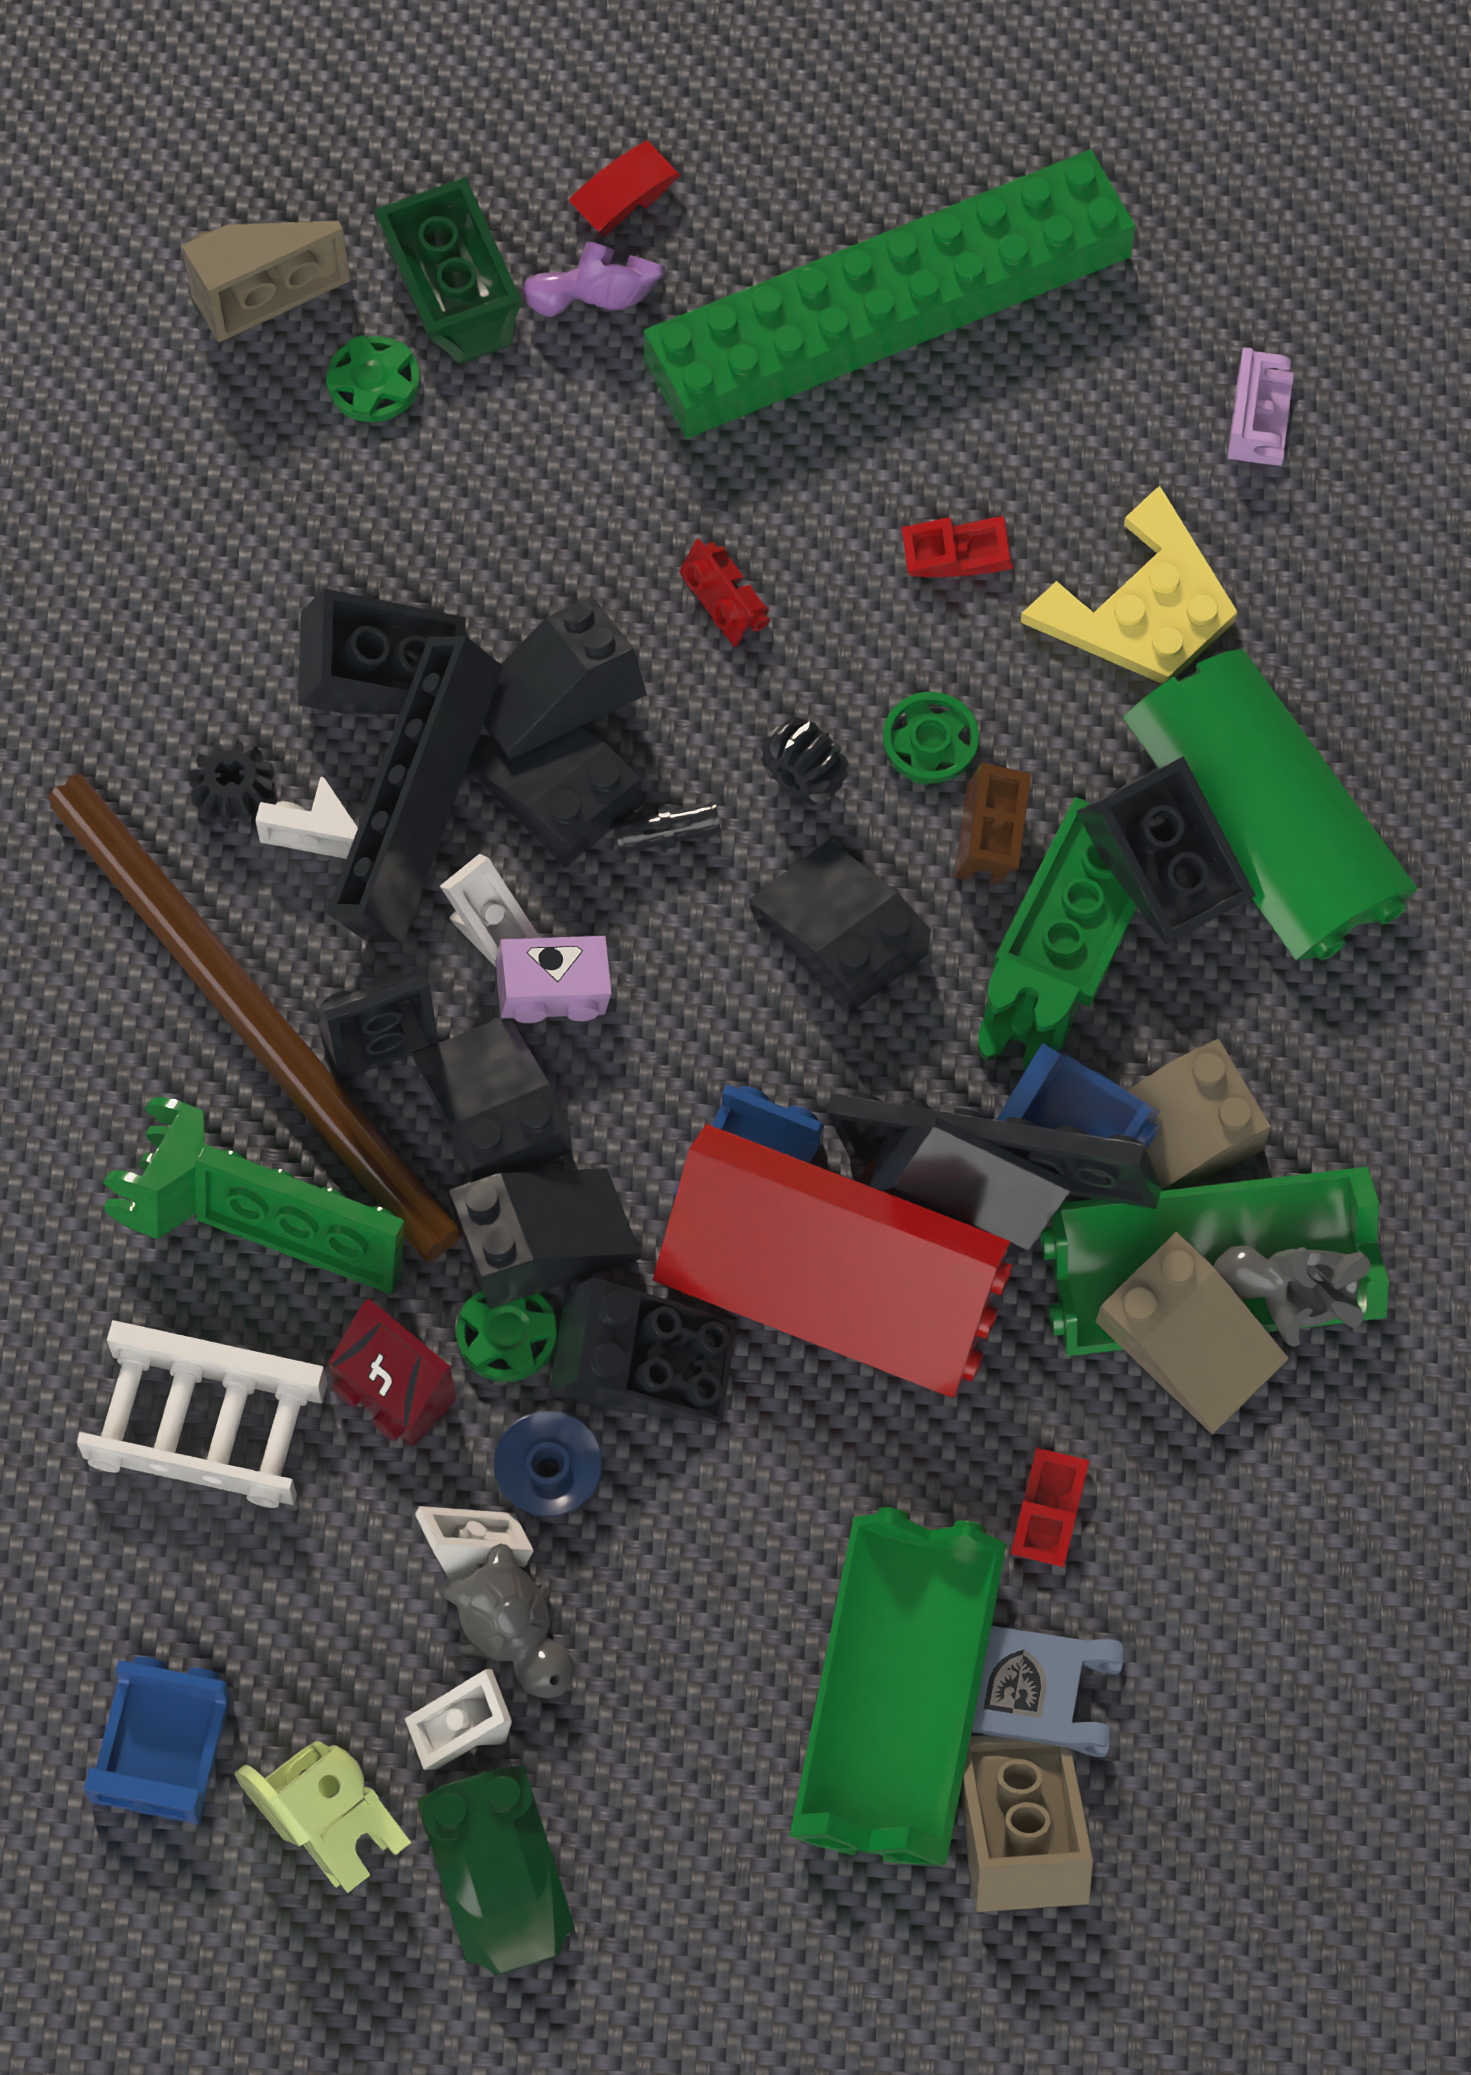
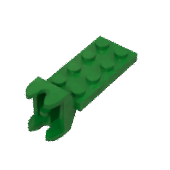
[977,797,1138,1072]
[103,1097,404,1295]

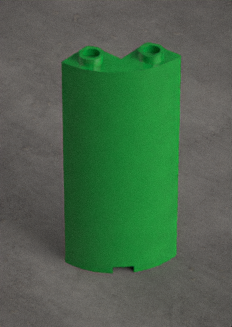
[1122,649,1418,960]
[1040,1167,1389,1356]
[789,1507,1007,1866]

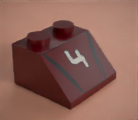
[328,1298,456,1447]

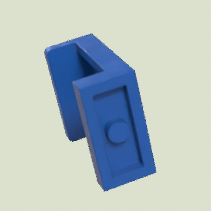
[996,1043,1161,1199]
[674,1085,824,1201]
[84,1656,232,1825]

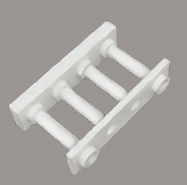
[77,1320,328,1508]

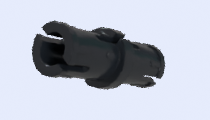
[613,801,721,855]

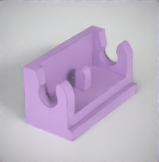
[1227,347,1294,466]

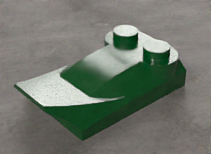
[374,176,521,364]
[417,1765,575,1976]

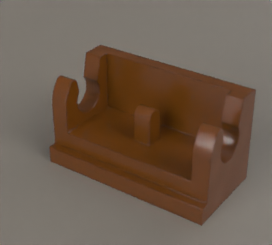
[954,762,1031,884]

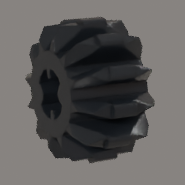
[761,717,849,806]
[188,739,277,830]

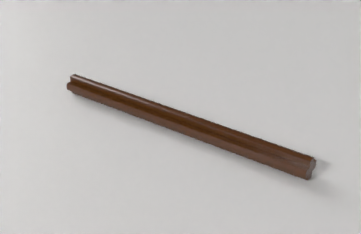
[47,774,461,1263]

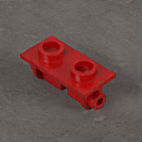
[679,539,770,647]

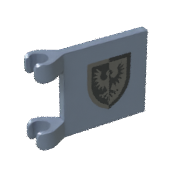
[971,1626,1124,1757]

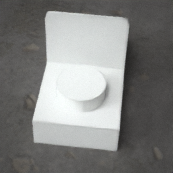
[255,777,358,859]
[440,854,540,967]
[415,1506,534,1580]
[405,1669,512,1770]

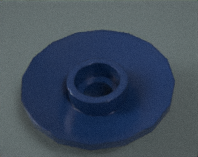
[494,1412,602,1517]

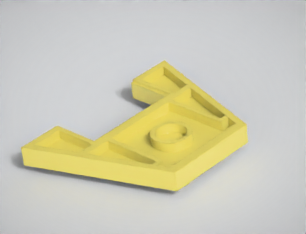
[1021,486,1237,684]

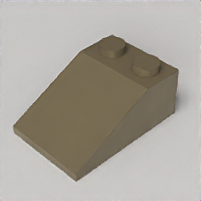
[182,221,350,343]
[1128,1038,1271,1191]
[1096,1232,1289,1435]
[961,1735,1093,1912]

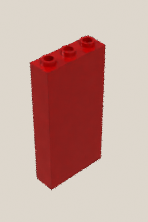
[652,1124,1013,1398]

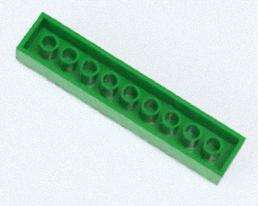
[643,149,1135,439]

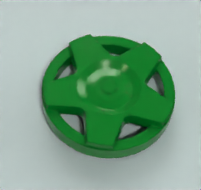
[326,335,420,422]
[882,692,979,785]
[456,1291,558,1382]

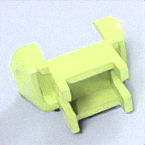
[235,1741,411,1893]

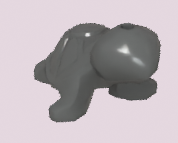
[1213,1245,1370,1347]
[440,1543,573,1699]

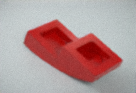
[568,140,681,238]
[901,515,1014,577]
[1010,1447,1090,1567]

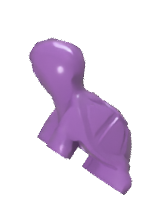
[522,242,665,317]

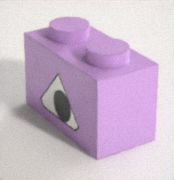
[495,936,612,1023]

